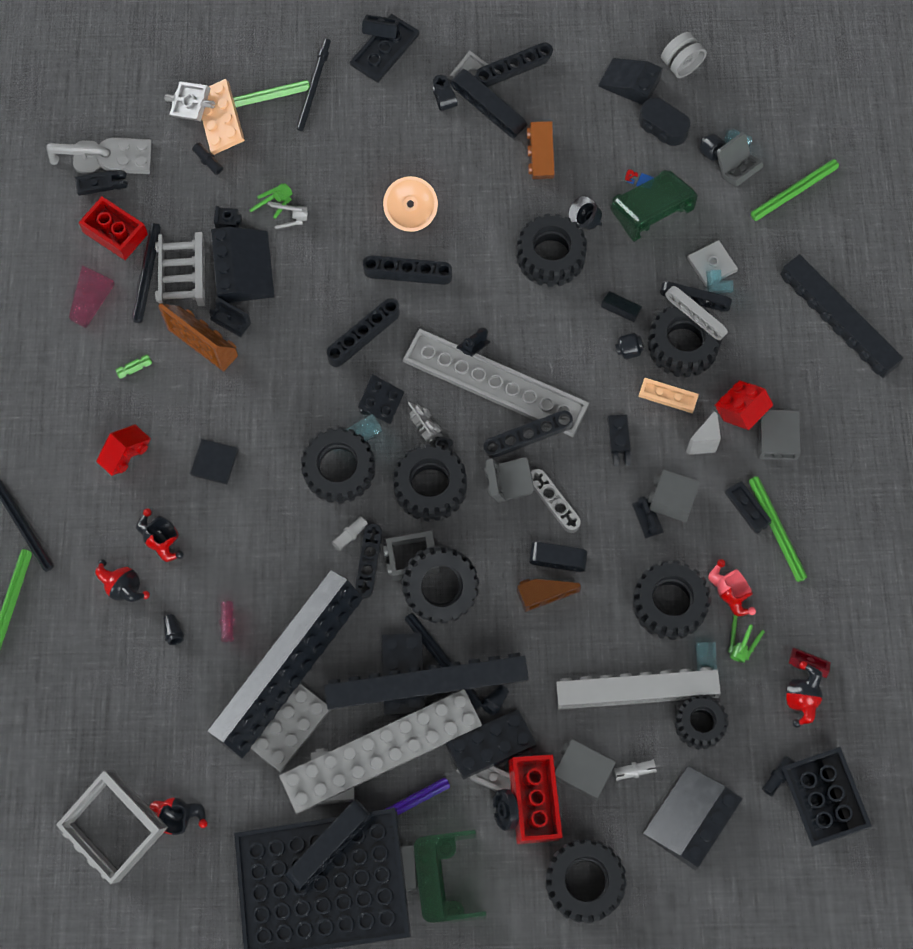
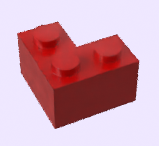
[96,424,151,476]

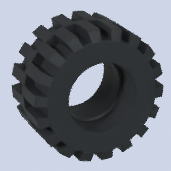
[675,695,729,750]

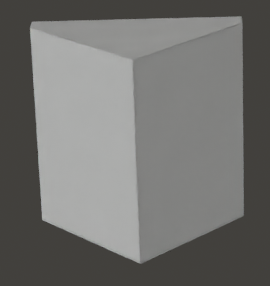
[686,412,721,455]

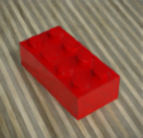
[508,755,562,844]

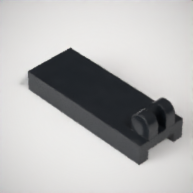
[725,481,772,533]

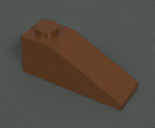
[517,579,581,612]

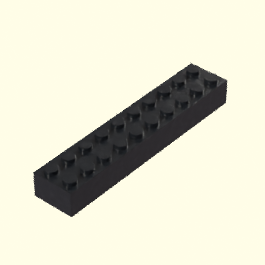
[207,571,363,759]

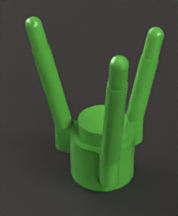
[249,183,292,219]
[728,615,765,663]

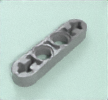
[665,286,728,340]
[531,469,580,533]

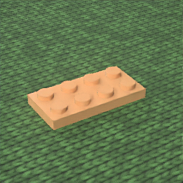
[202,79,245,155]

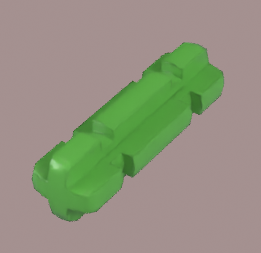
[116,355,152,379]

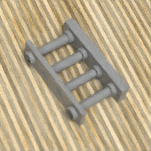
[155,232,205,306]

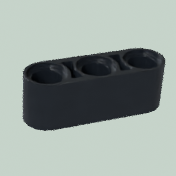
[529,542,588,572]

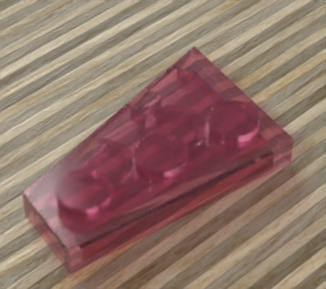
[69,266,115,328]

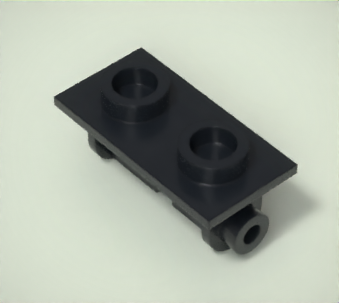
[456,327,490,357]
[632,496,664,539]

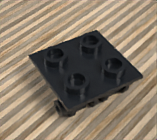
[358,374,404,424]

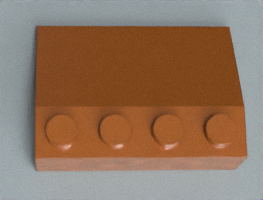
[158,303,238,372]

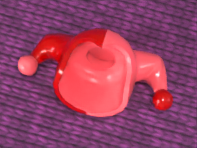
[708,559,756,617]

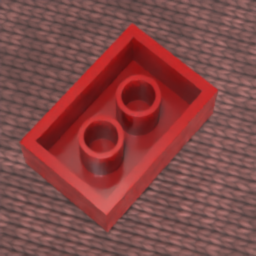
[79,196,148,261]

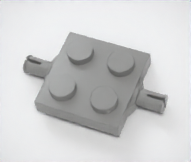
[164,82,215,122]

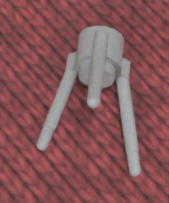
[267,202,308,229]

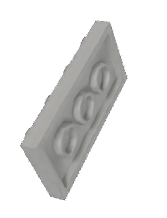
[251,684,331,773]

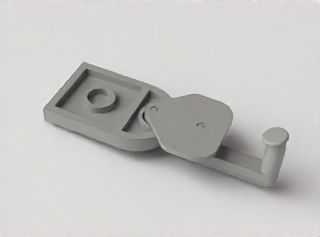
[46,138,152,174]

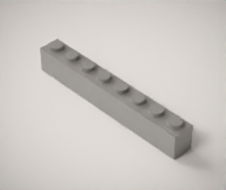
[556,667,721,710]

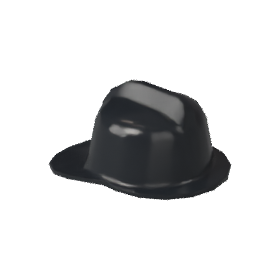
[569,196,602,230]

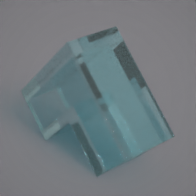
[706,270,734,294]

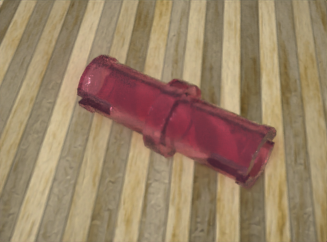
[219,601,235,643]

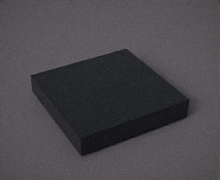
[190,439,239,485]

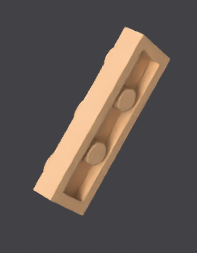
[638,378,699,414]

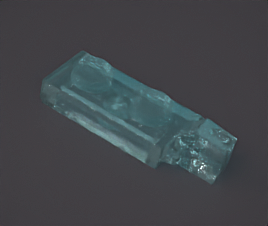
[333,414,383,453]

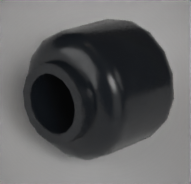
[700,134,726,161]
[615,333,644,360]

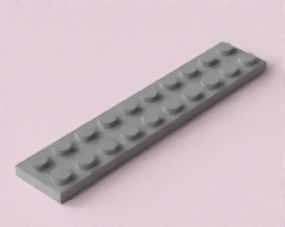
[403,329,589,437]
[279,689,482,814]

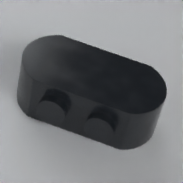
[639,98,690,146]

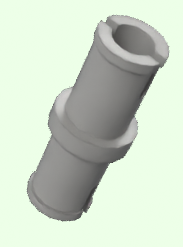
[332,516,368,551]
[614,759,657,781]

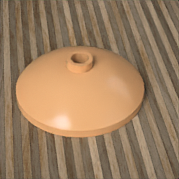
[383,176,438,232]

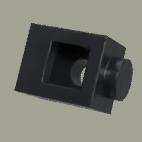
[214,206,242,228]

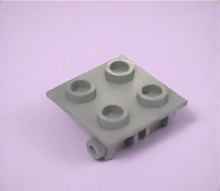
[408,402,443,444]

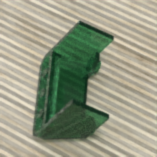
[414,830,487,923]

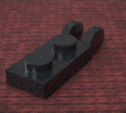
[75,170,128,196]
[608,415,631,466]

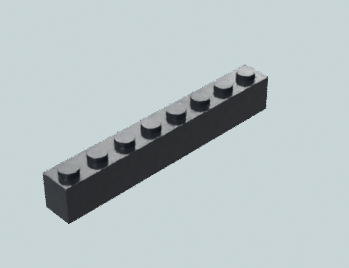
[780,254,903,378]

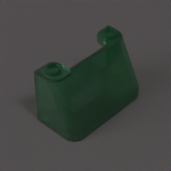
[610,170,698,242]

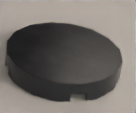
[493,789,519,831]

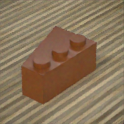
[527,121,555,180]

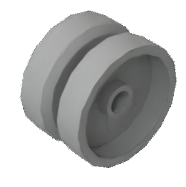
[661,32,707,78]

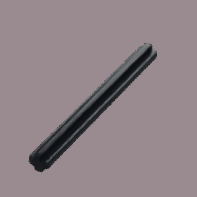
[132,223,161,323]
[0,479,54,572]
[405,613,483,710]

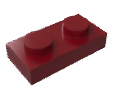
[788,648,831,678]

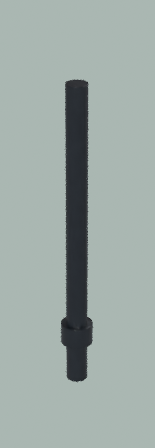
[297,39,331,131]

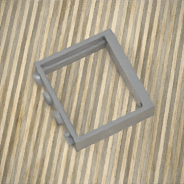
[56,769,168,884]

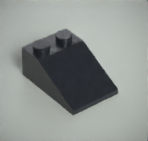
[598,58,663,105]

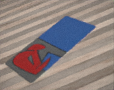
[621,168,656,191]

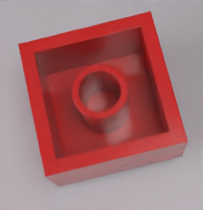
[715,380,774,430]

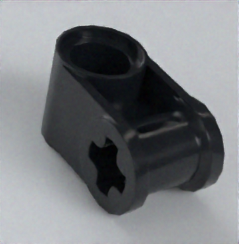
[433,75,458,111]

